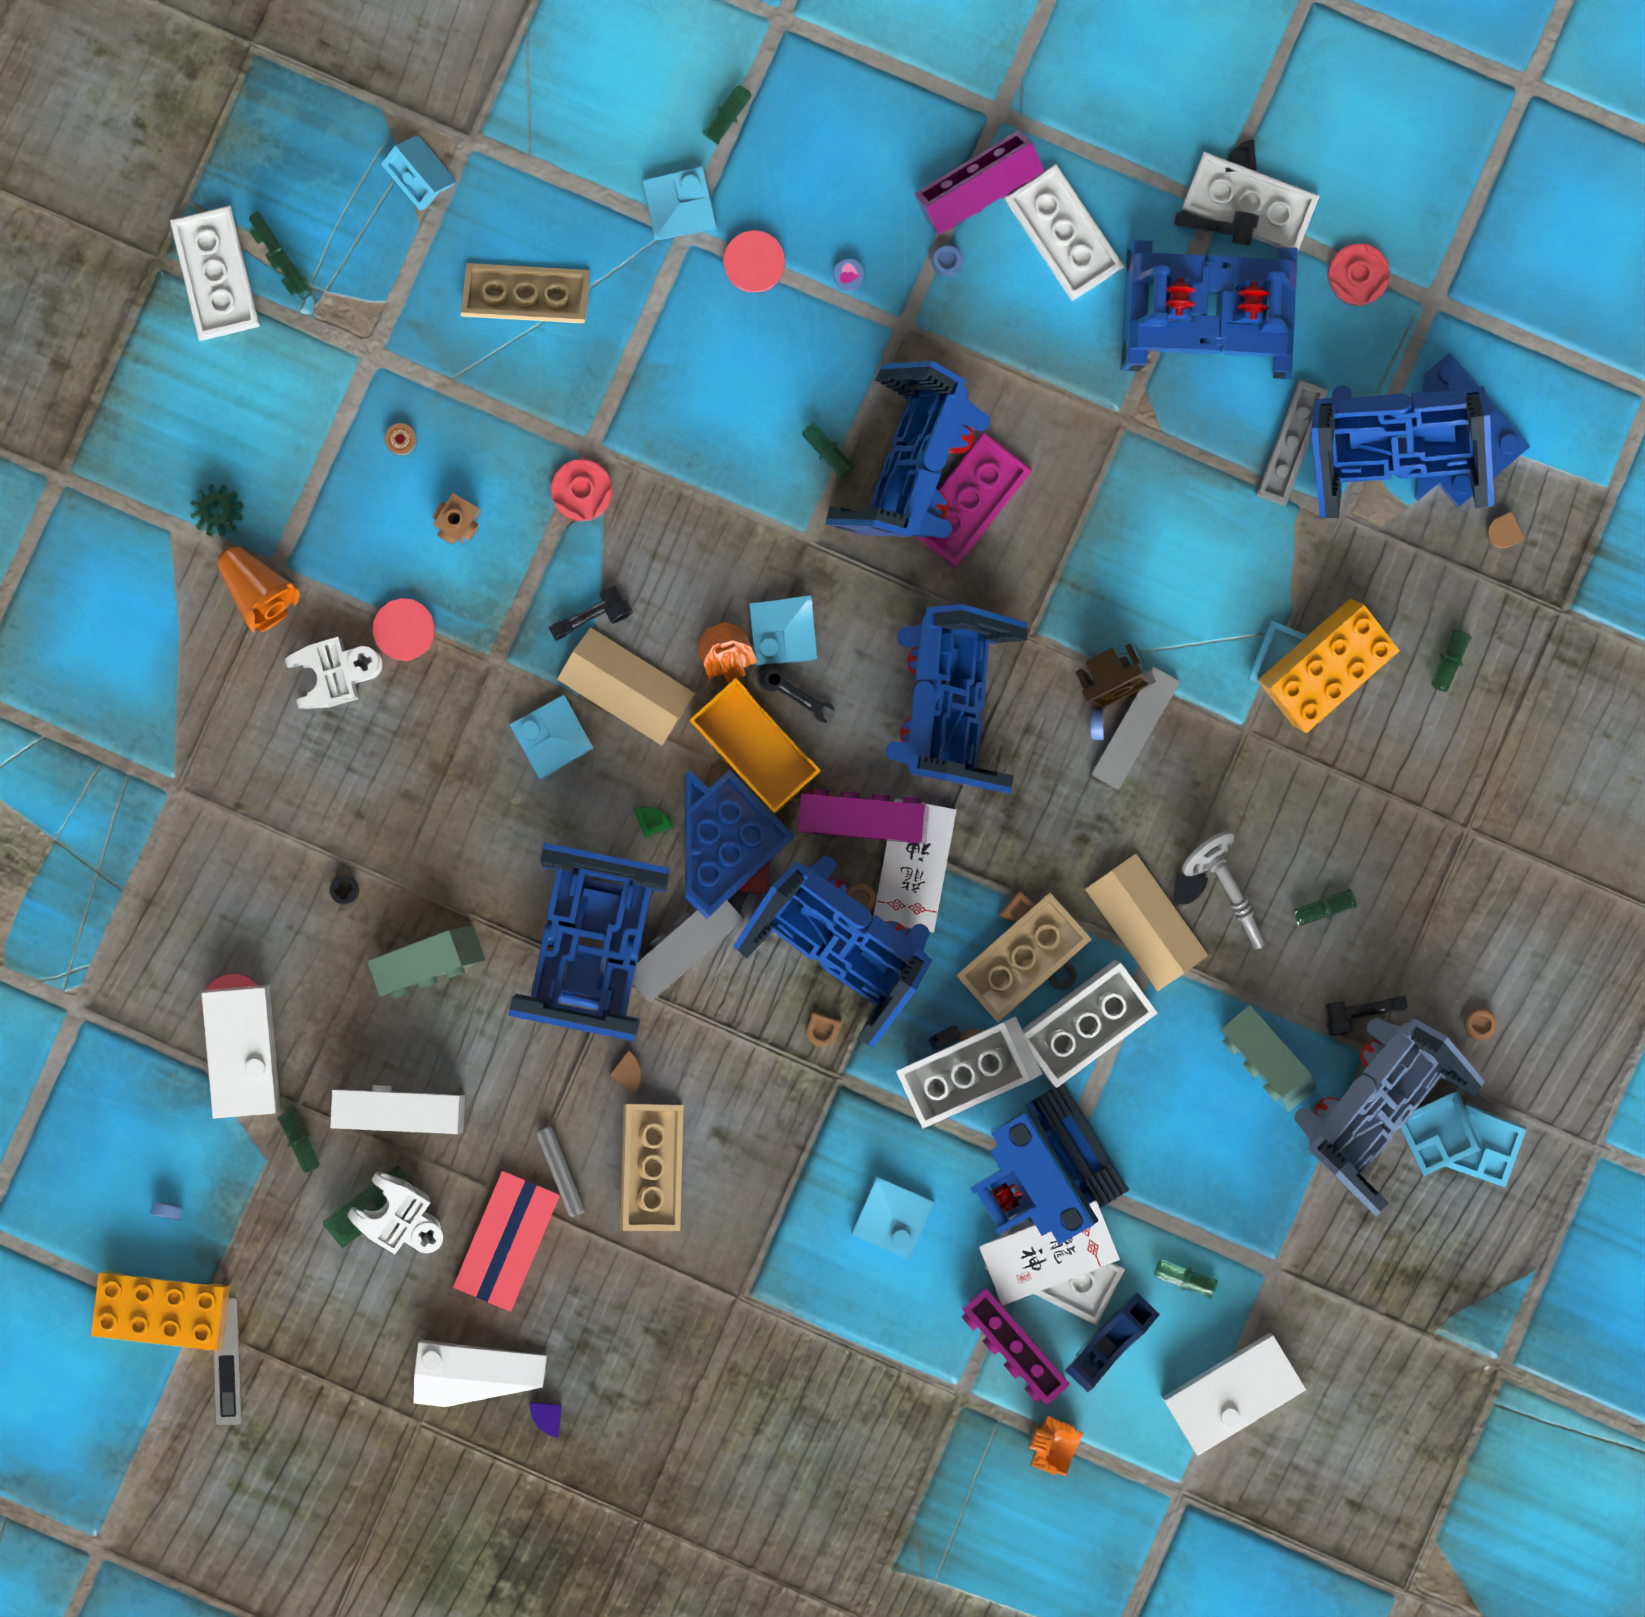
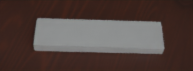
[1256,379,1328,507]
[1091,666,1180,790]

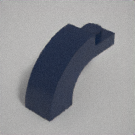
[1065,1292,1160,1392]

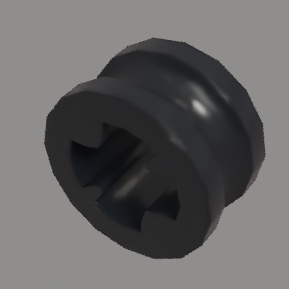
[330,876,359,905]
[1048,962,1077,990]

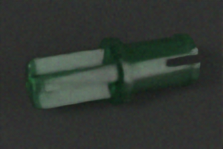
[702,85,752,144]
[802,423,856,479]
[1431,630,1472,692]
[1293,888,1357,926]
[277,1109,319,1173]
[1154,1260,1218,1299]

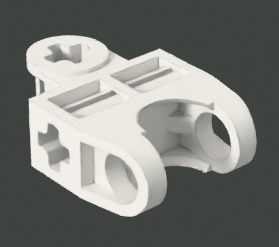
[285,637,383,709]
[347,1172,443,1254]

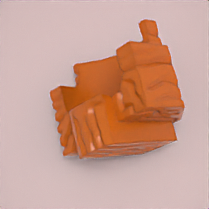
[698,622,757,682]
[1028,1415,1084,1477]

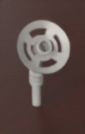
[1182,831,1265,949]

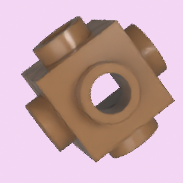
[432,492,482,545]

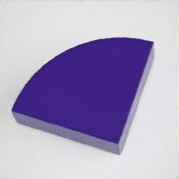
[530,1402,562,1437]

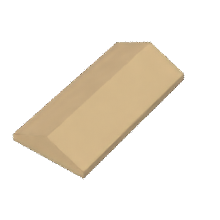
[461,263,590,323]
[557,627,696,746]
[1085,854,1208,991]
[956,893,1092,1023]
[620,1104,684,1231]

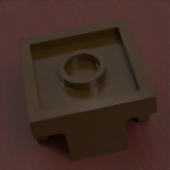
[1075,643,1156,709]

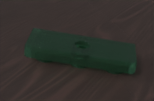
[248,211,312,300]
[323,1165,417,1248]

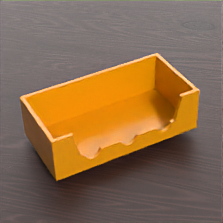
[1257,598,1400,733]
[690,678,821,815]
[91,1271,230,1351]

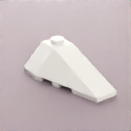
[414,1340,547,1407]

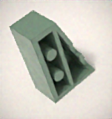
[367,925,486,999]
[1221,1005,1317,1113]

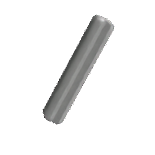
[537,1127,585,1217]

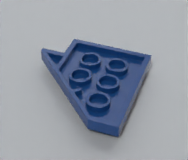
[1414,353,1530,508]
[684,770,795,919]

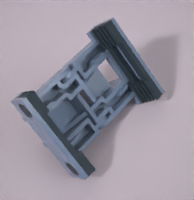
[1294,1018,1485,1216]

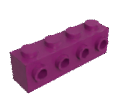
[914,129,1045,235]
[797,789,929,844]
[961,1286,1070,1405]

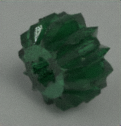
[190,484,244,537]

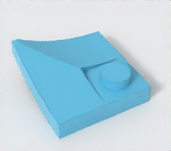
[643,166,718,240]
[749,595,818,666]
[1248,621,1308,682]
[510,695,594,780]
[1401,1091,1482,1176]
[1446,1102,1526,1187]
[852,1177,934,1260]

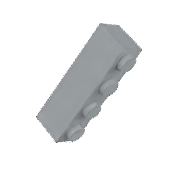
[633,900,744,1003]

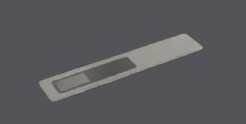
[213,1298,241,1425]

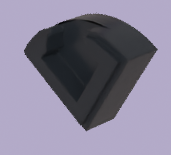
[1226,140,1257,172]
[1173,874,1208,906]
[928,1025,962,1049]

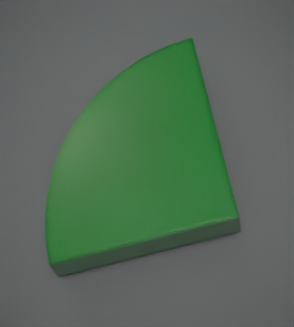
[633,806,674,838]

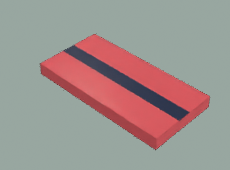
[453,1171,560,1312]

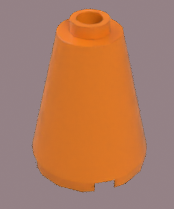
[217,547,300,632]

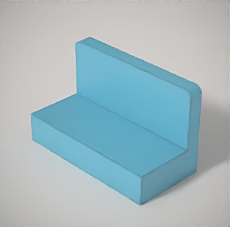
[381,135,456,211]

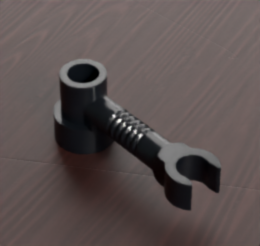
[1174,211,1260,246]
[549,586,633,641]
[757,666,835,723]
[1326,996,1408,1036]

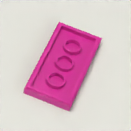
[915,432,1032,568]

